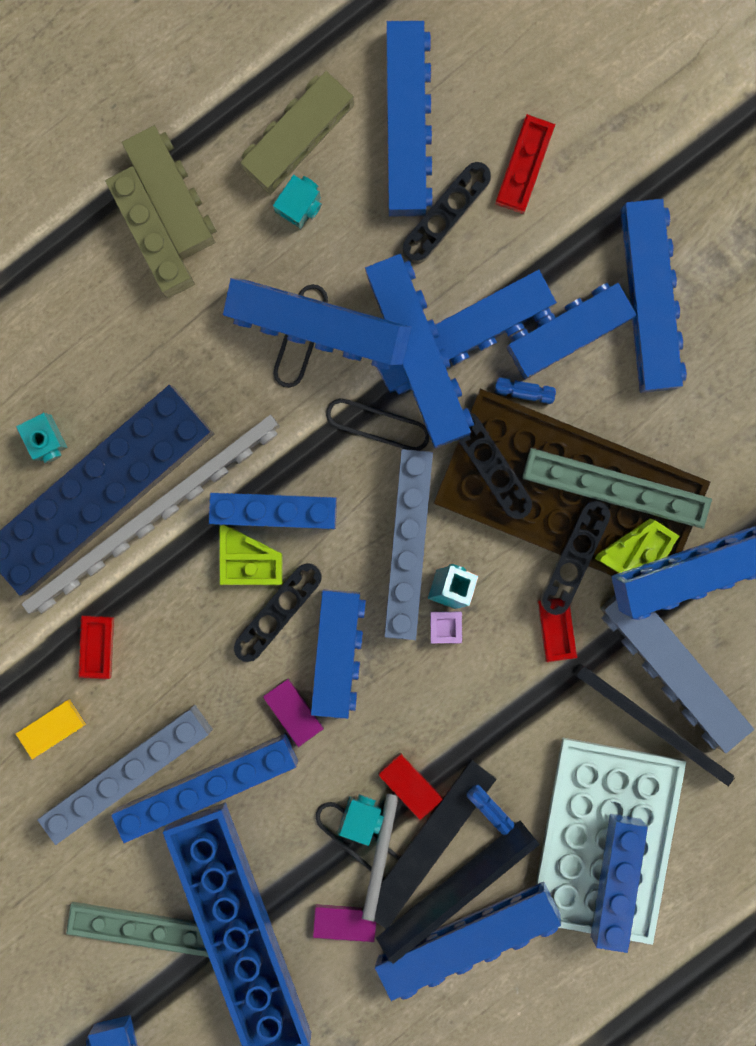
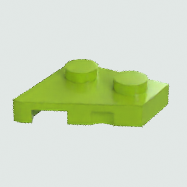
[595,519,679,573]
[220,525,283,585]

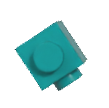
[273,174,322,229]
[16,413,68,464]
[428,564,478,609]
[337,794,384,846]

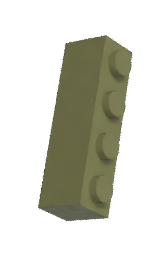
[240,71,354,195]
[121,125,217,259]
[105,166,196,298]

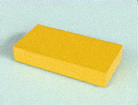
[16,699,86,760]

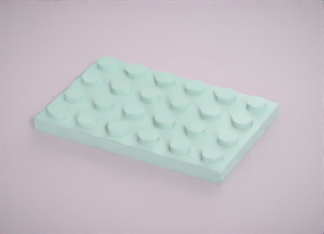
[536,737,686,945]

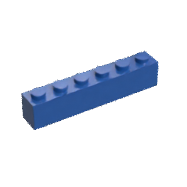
[387,21,432,217]
[620,199,687,393]
[365,254,474,449]
[376,270,557,395]
[223,278,412,369]
[611,526,756,620]
[111,733,298,843]
[375,882,561,1001]

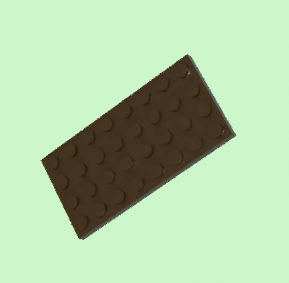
[433,388,711,576]

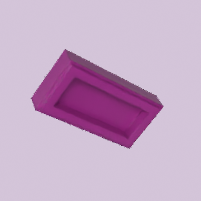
[263,678,324,747]
[313,904,376,942]

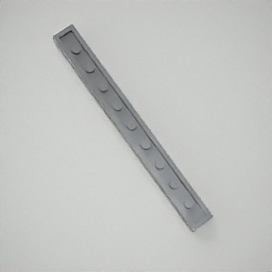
[22,415,280,614]

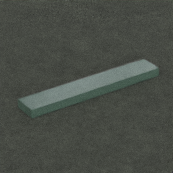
[522,448,712,529]
[66,902,209,957]

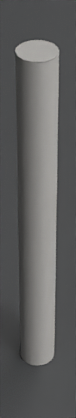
[362,794,398,921]

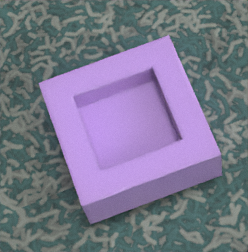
[430,611,462,643]

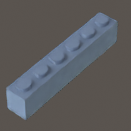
[385,449,433,640]
[600,595,755,753]
[37,705,213,845]

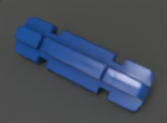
[495,377,556,404]
[467,785,514,835]

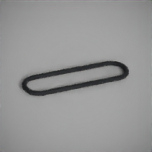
[273,284,328,388]
[326,398,430,451]
[315,802,400,880]

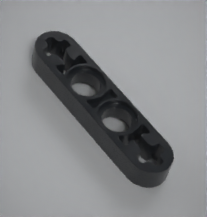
[403,162,491,264]
[458,413,532,519]
[540,501,610,615]
[234,563,322,662]

